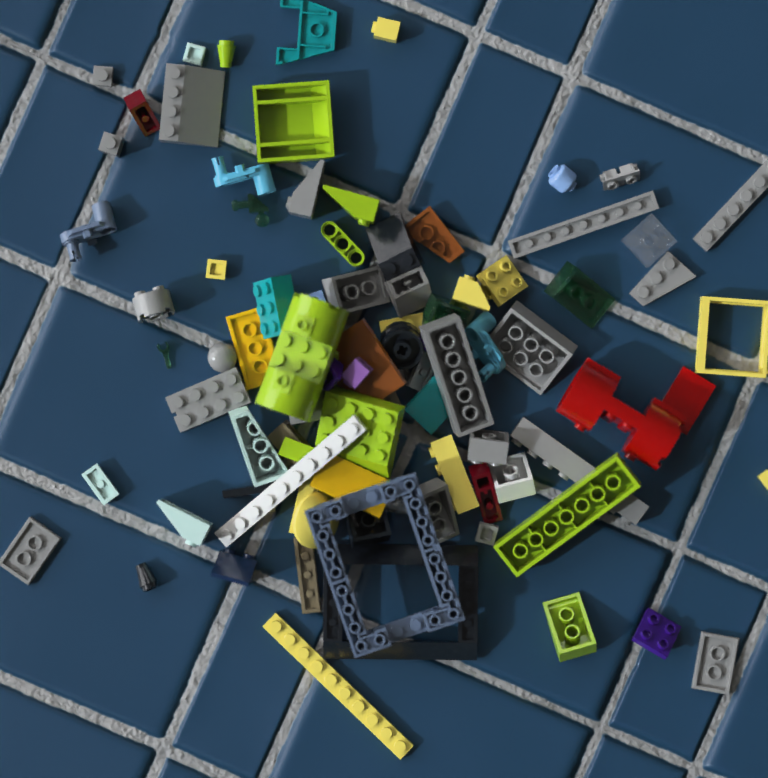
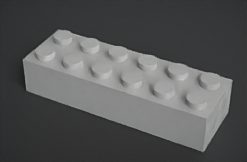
[419,313,494,437]

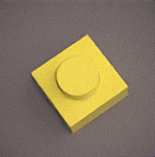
[206,259,227,280]

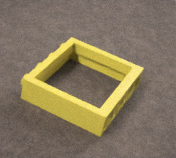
[695,296,768,378]

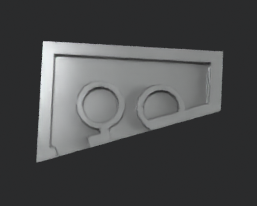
[629,251,696,306]

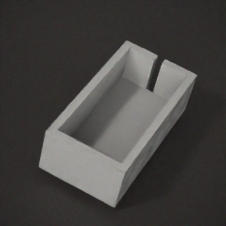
[165,367,252,433]

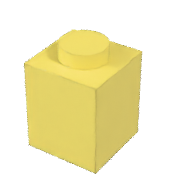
[371,17,401,43]

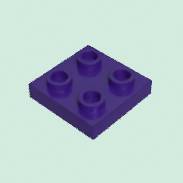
[631,608,681,660]

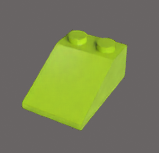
[323,184,380,227]
[542,592,597,662]

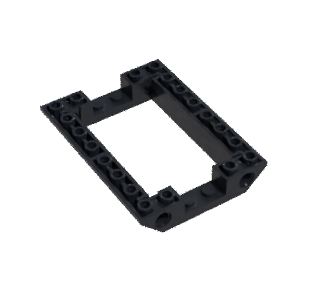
[323,544,478,660]

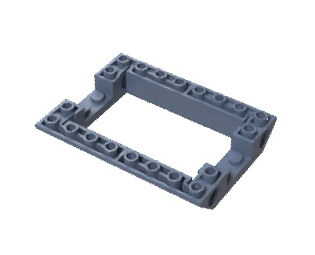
[304,472,465,658]

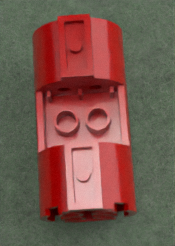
[556,358,688,471]

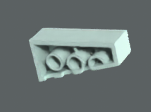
[228,406,288,487]

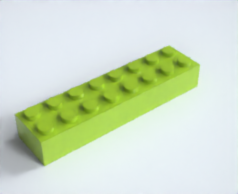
[493,452,641,577]

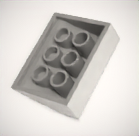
[159,63,225,148]
[490,300,578,395]

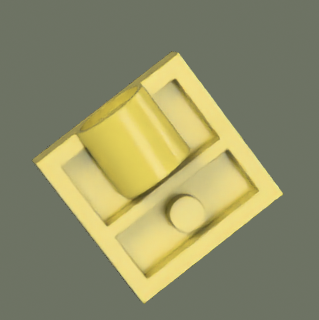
[476,255,528,307]

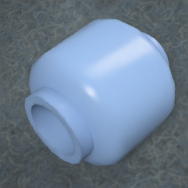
[548,164,577,193]

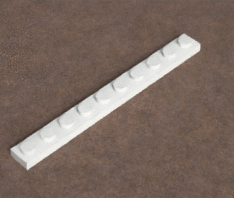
[214,414,367,548]

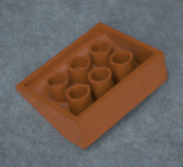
[336,319,407,399]

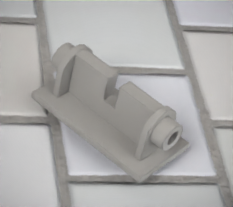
[599,163,640,191]

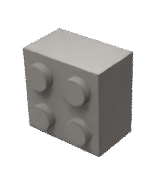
[468,429,509,466]

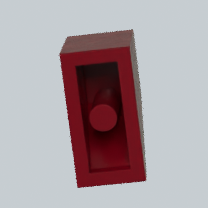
[124,89,160,137]

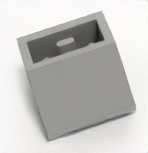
[384,266,434,318]

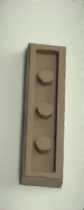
[293,537,321,614]

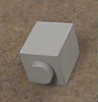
[98,131,125,158]

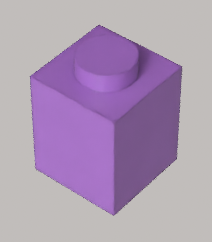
[341,356,374,389]

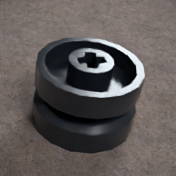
[380,321,424,370]

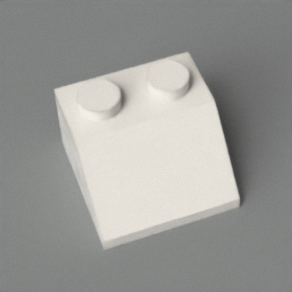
[488,452,536,504]

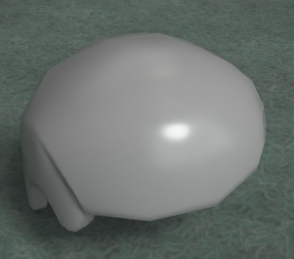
[207,342,237,373]

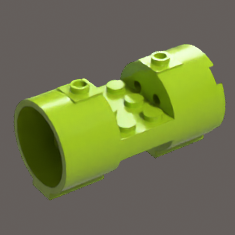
[255,292,350,423]

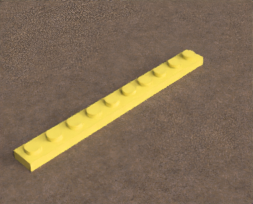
[262,613,414,760]

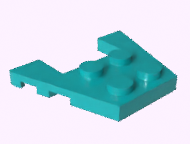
[276,0,337,65]

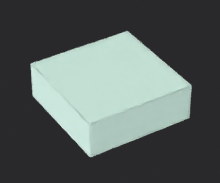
[182,42,206,66]

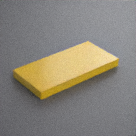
[226,308,275,390]
[309,455,388,518]

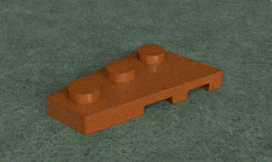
[406,206,465,263]

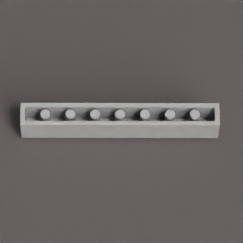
[509,417,649,526]

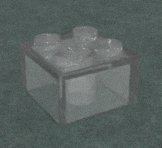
[621,213,677,269]

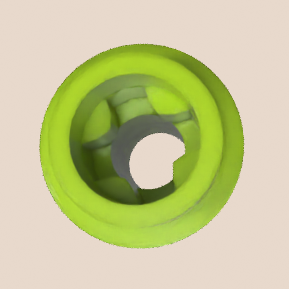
[217,40,236,68]

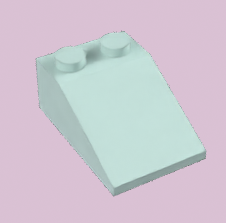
[157,498,213,547]

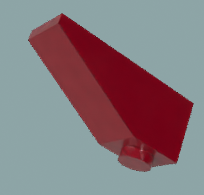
[468,462,503,524]

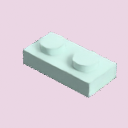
[81,463,120,505]

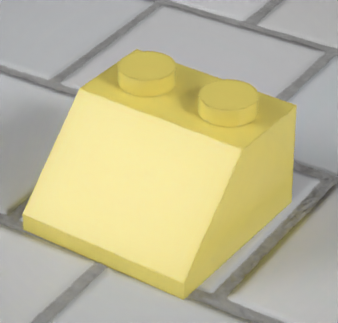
[452,274,490,312]

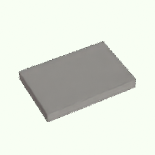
[0,516,62,585]
[691,631,740,695]

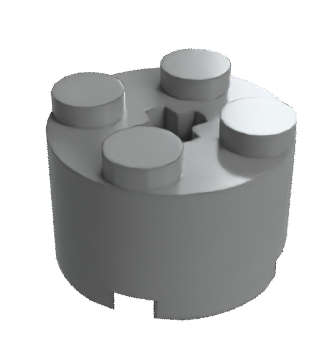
[132,285,175,323]

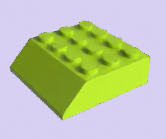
[252,80,335,165]
[315,386,405,479]

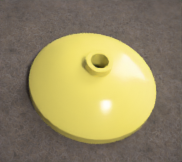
[293,491,339,549]

